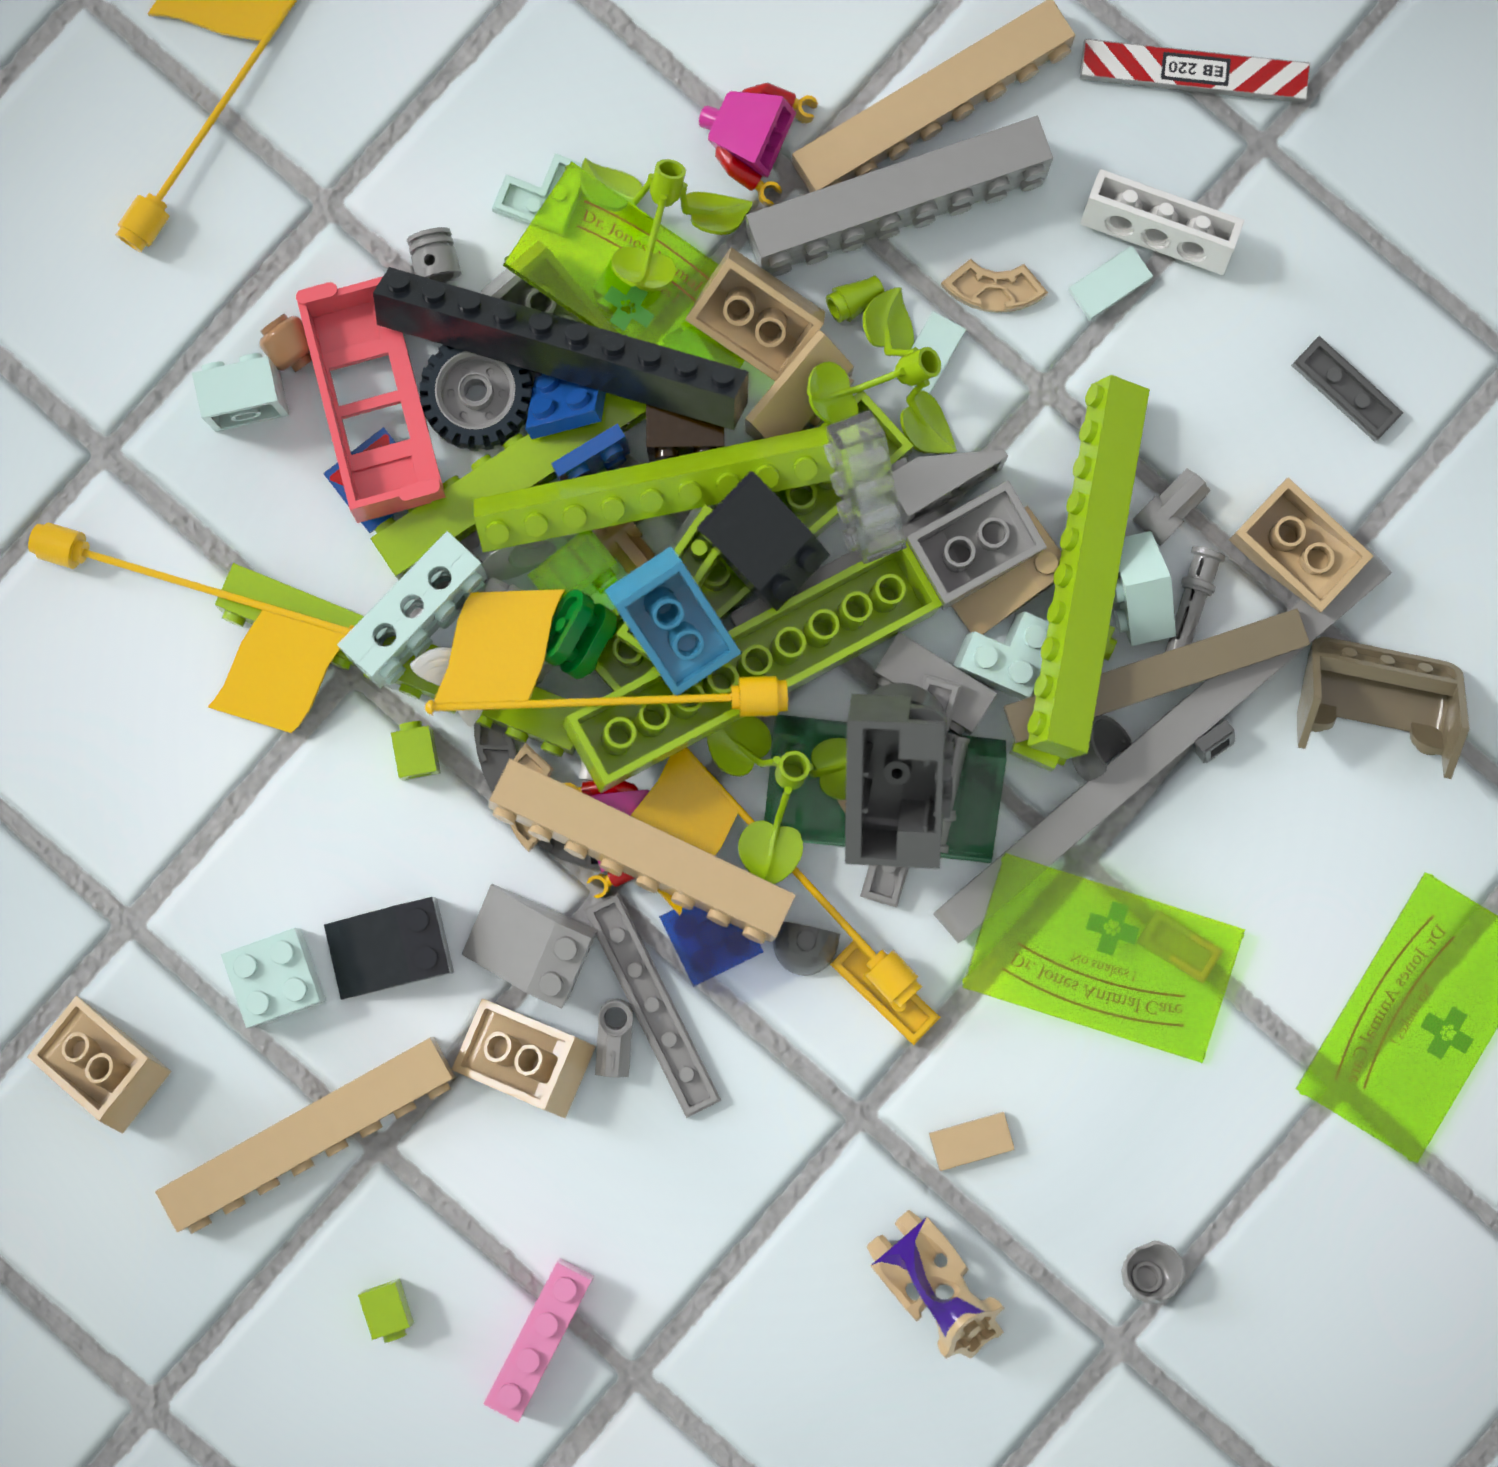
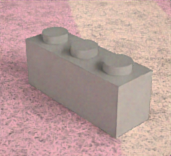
[873,632,997,737]

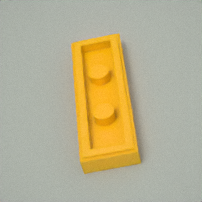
[830,940,941,1045]

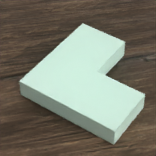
[492,153,582,239]

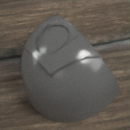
[1072,715,1132,782]
[773,921,841,976]

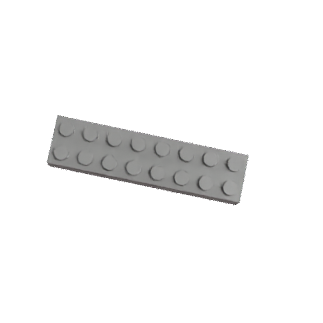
[746,115,1053,277]

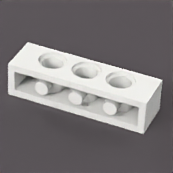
[1080,169,1244,275]

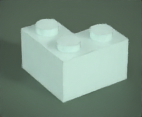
[1114,531,1176,646]
[953,611,1049,700]

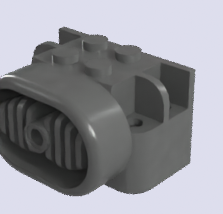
[845,683,954,869]

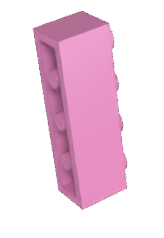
[484,1258,594,1422]

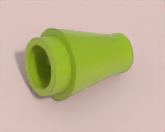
[826,275,885,323]

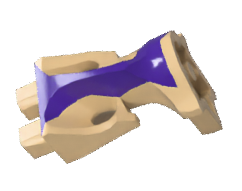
[867,1210,1004,1359]

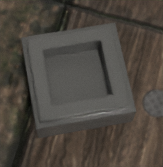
[1195,720,1235,763]

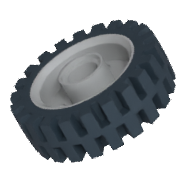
[419,345,533,451]

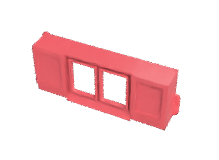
[296,276,446,523]

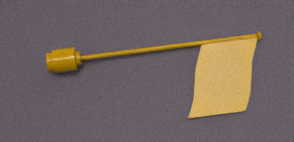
[115,0,297,252]
[28,522,355,733]
[425,589,788,717]
[631,748,922,1008]

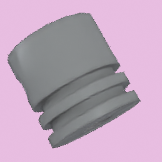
[406,227,462,283]

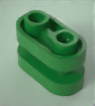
[545,589,617,679]

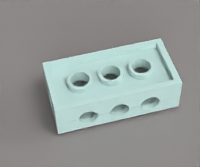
[337,531,488,689]

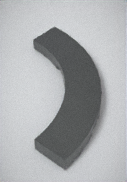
[474,723,608,873]

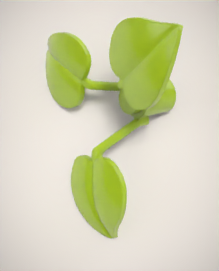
[579,158,753,291]
[807,287,957,454]
[706,717,847,884]

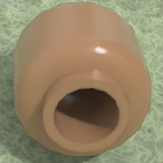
[259,313,312,373]

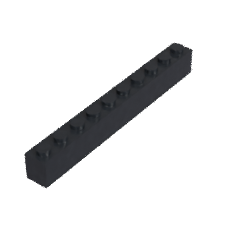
[373,267,749,430]

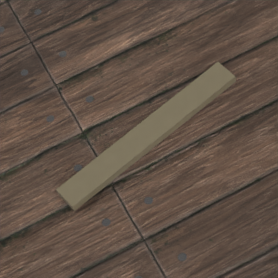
[1003,608,1310,744]

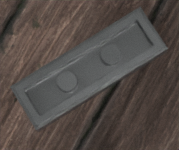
[1291,336,1403,442]

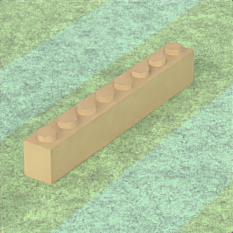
[792,0,1075,193]
[488,759,796,944]
[155,1037,456,1234]

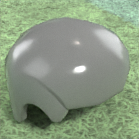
[1121,1241,1185,1304]

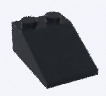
[696,471,830,611]
[324,897,454,1000]

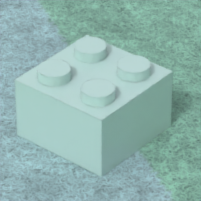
[192,353,289,432]
[221,928,327,1028]

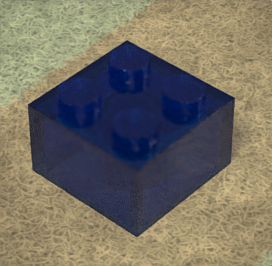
[659,906,764,987]

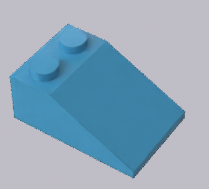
[604,546,741,695]

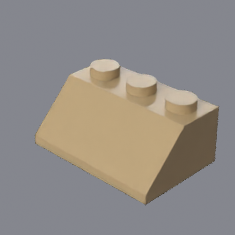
[685,247,825,381]
[745,330,854,440]

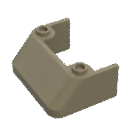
[1297,637,1470,779]

